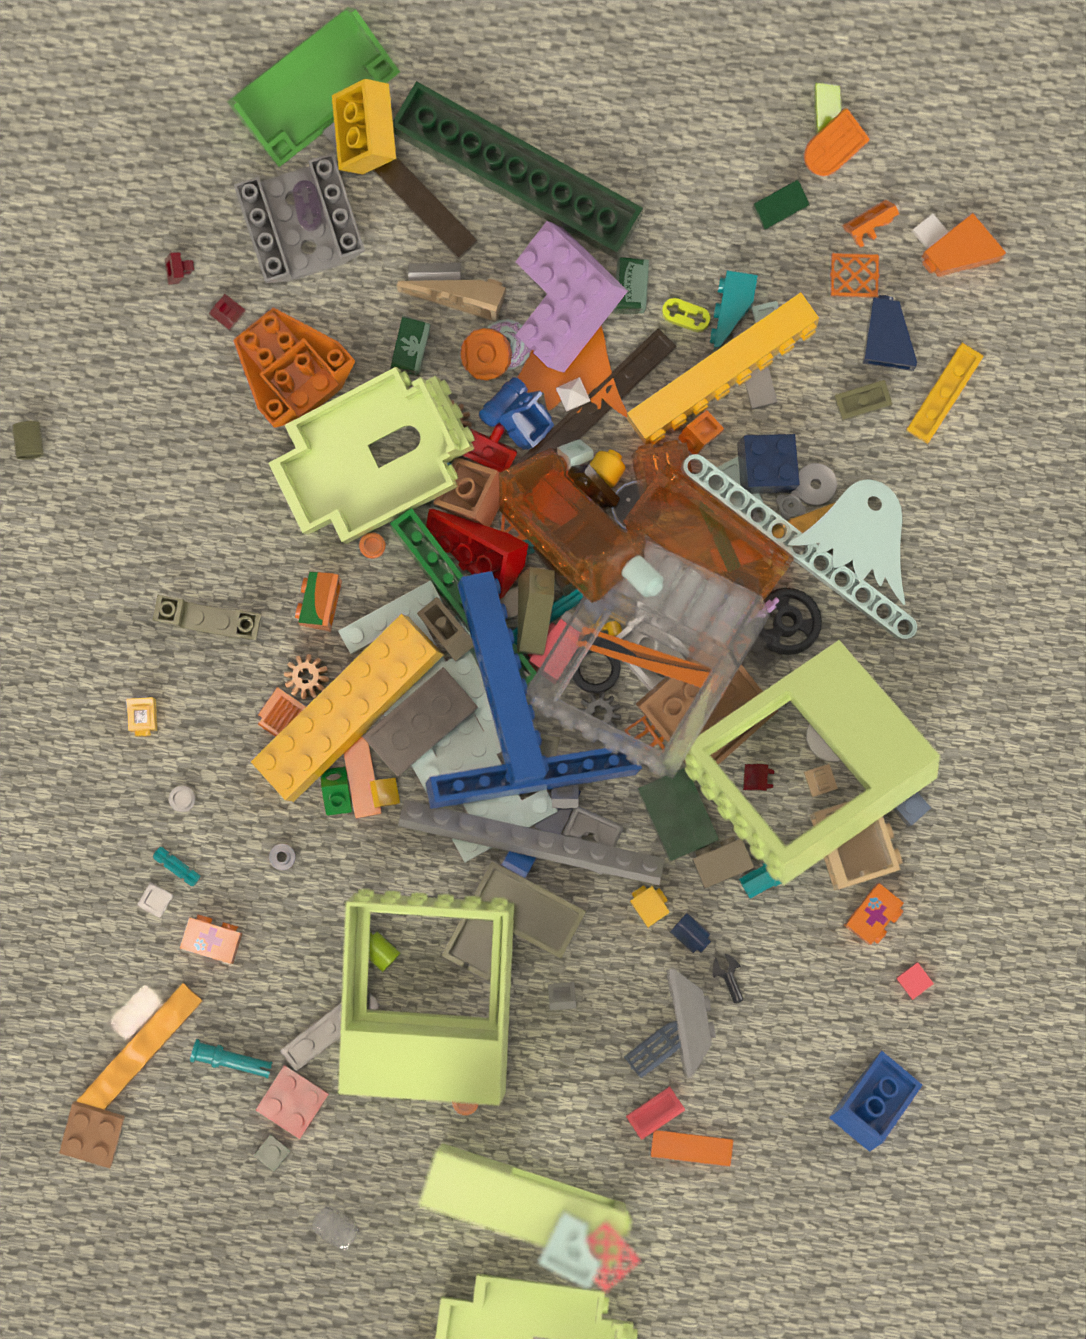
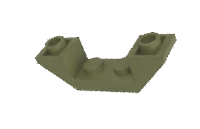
[152,594,262,641]

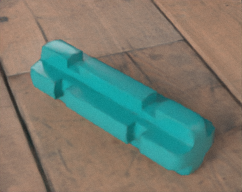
[153,847,201,886]

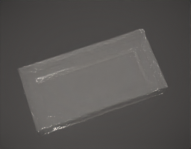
[107,984,165,1041]

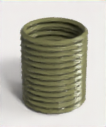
[12,421,44,460]

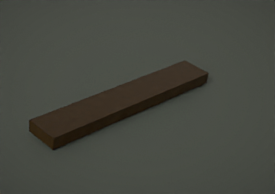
[372,157,478,259]

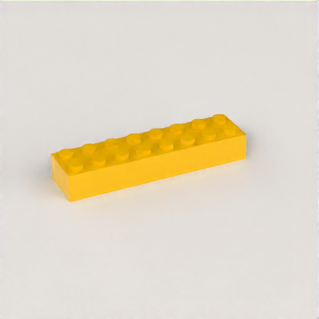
[627,292,819,446]
[251,614,444,802]

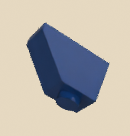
[502,851,537,879]

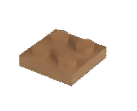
[59,1101,125,1168]

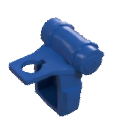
[479,377,554,450]

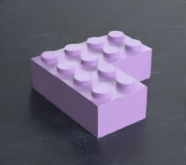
[515,221,628,372]

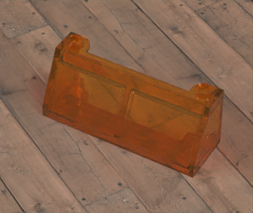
[499,448,646,604]
[622,463,794,618]

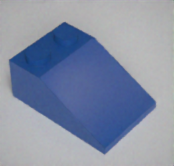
[829,1051,923,1152]

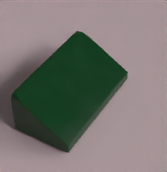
[752,180,810,230]

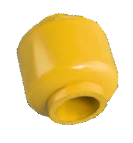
[589,449,625,488]

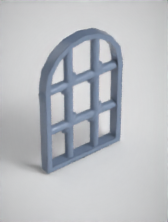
[624,1021,681,1078]

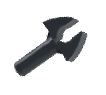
[712,954,743,1004]

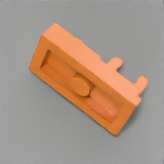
[842,199,900,247]

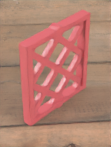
[587,1222,640,1292]

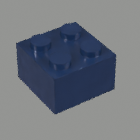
[737,434,800,494]

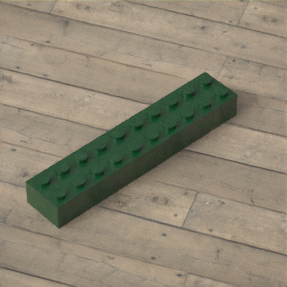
[393,81,643,260]

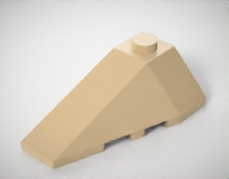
[397,279,506,322]

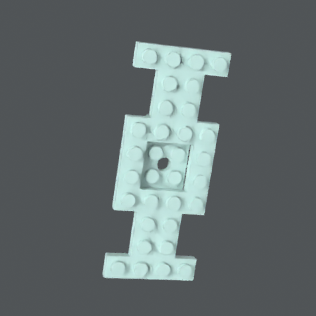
[338,580,558,863]

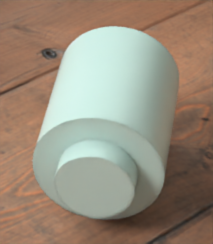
[622,556,664,597]

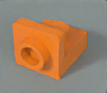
[678,410,724,455]

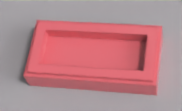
[626,1087,685,1140]

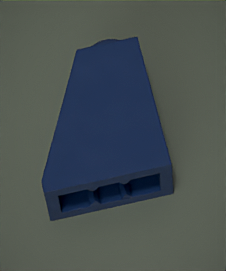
[862,295,917,371]

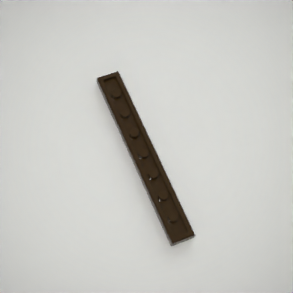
[508,328,677,490]

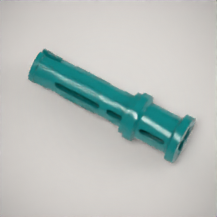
[190,1039,273,1078]

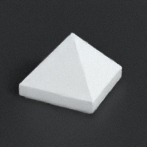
[556,377,590,412]

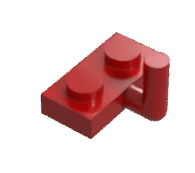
[463,422,517,475]

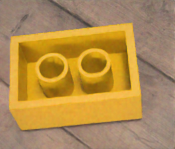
[332,79,396,174]

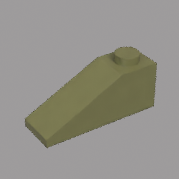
[517,567,554,656]

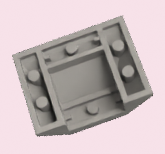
[666,969,716,1077]

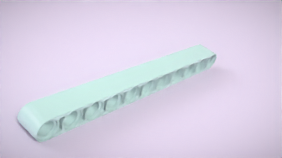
[681,454,917,639]

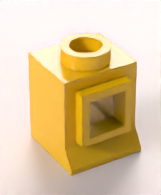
[126,697,157,737]

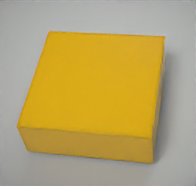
[370,778,400,808]

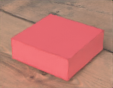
[896,962,934,1000]

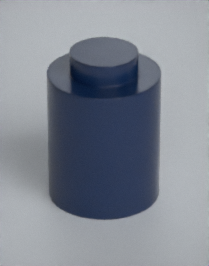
[670,913,711,953]

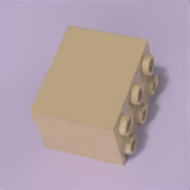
[810,801,903,891]

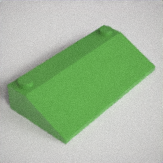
[227,6,400,167]

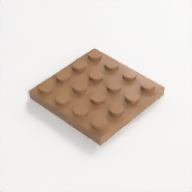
[636,634,778,765]

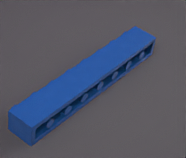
[457,571,548,787]
[425,743,642,809]

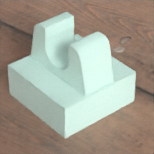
[557,439,594,471]

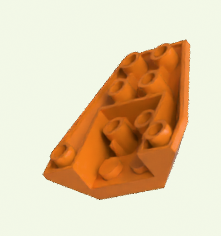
[233,307,355,428]

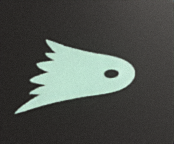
[788,479,905,605]

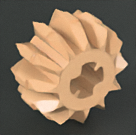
[284,654,329,700]

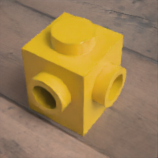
[629,885,670,928]

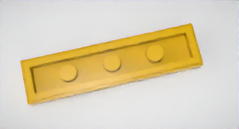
[906,342,984,444]

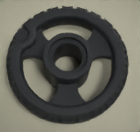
[753,587,822,655]

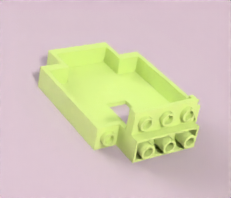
[269,367,475,544]
[435,1274,638,1339]

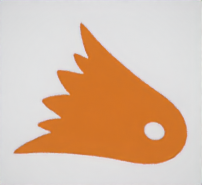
[517,326,627,417]

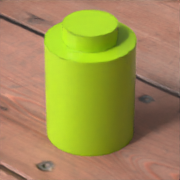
[369,931,401,972]

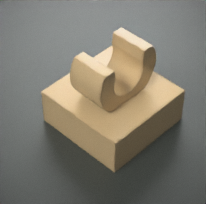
[804,764,838,797]

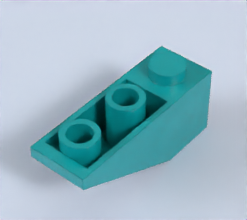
[709,270,758,352]

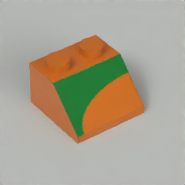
[295,572,342,632]

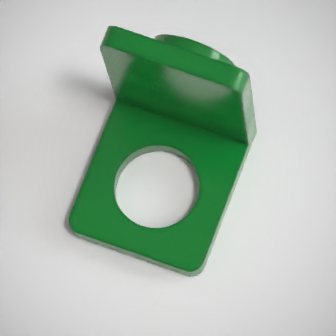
[320,766,352,816]

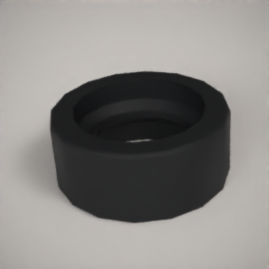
[571,647,621,694]

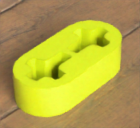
[662,298,710,332]

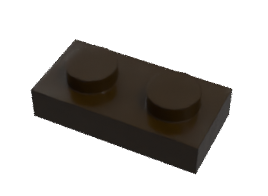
[567,464,620,508]

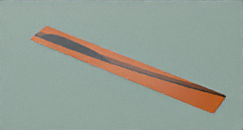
[574,626,720,691]

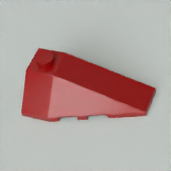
[426,508,528,599]

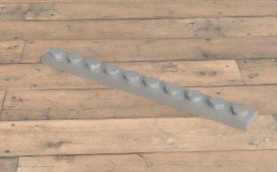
[398,800,665,885]

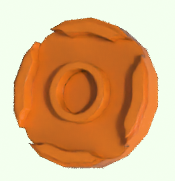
[460,328,512,381]

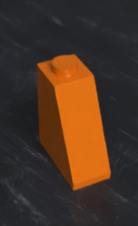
[922,213,1006,277]

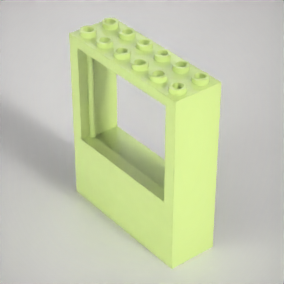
[684,640,940,885]
[338,889,514,1105]
[419,1143,632,1269]

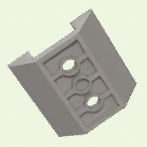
[234,153,365,283]

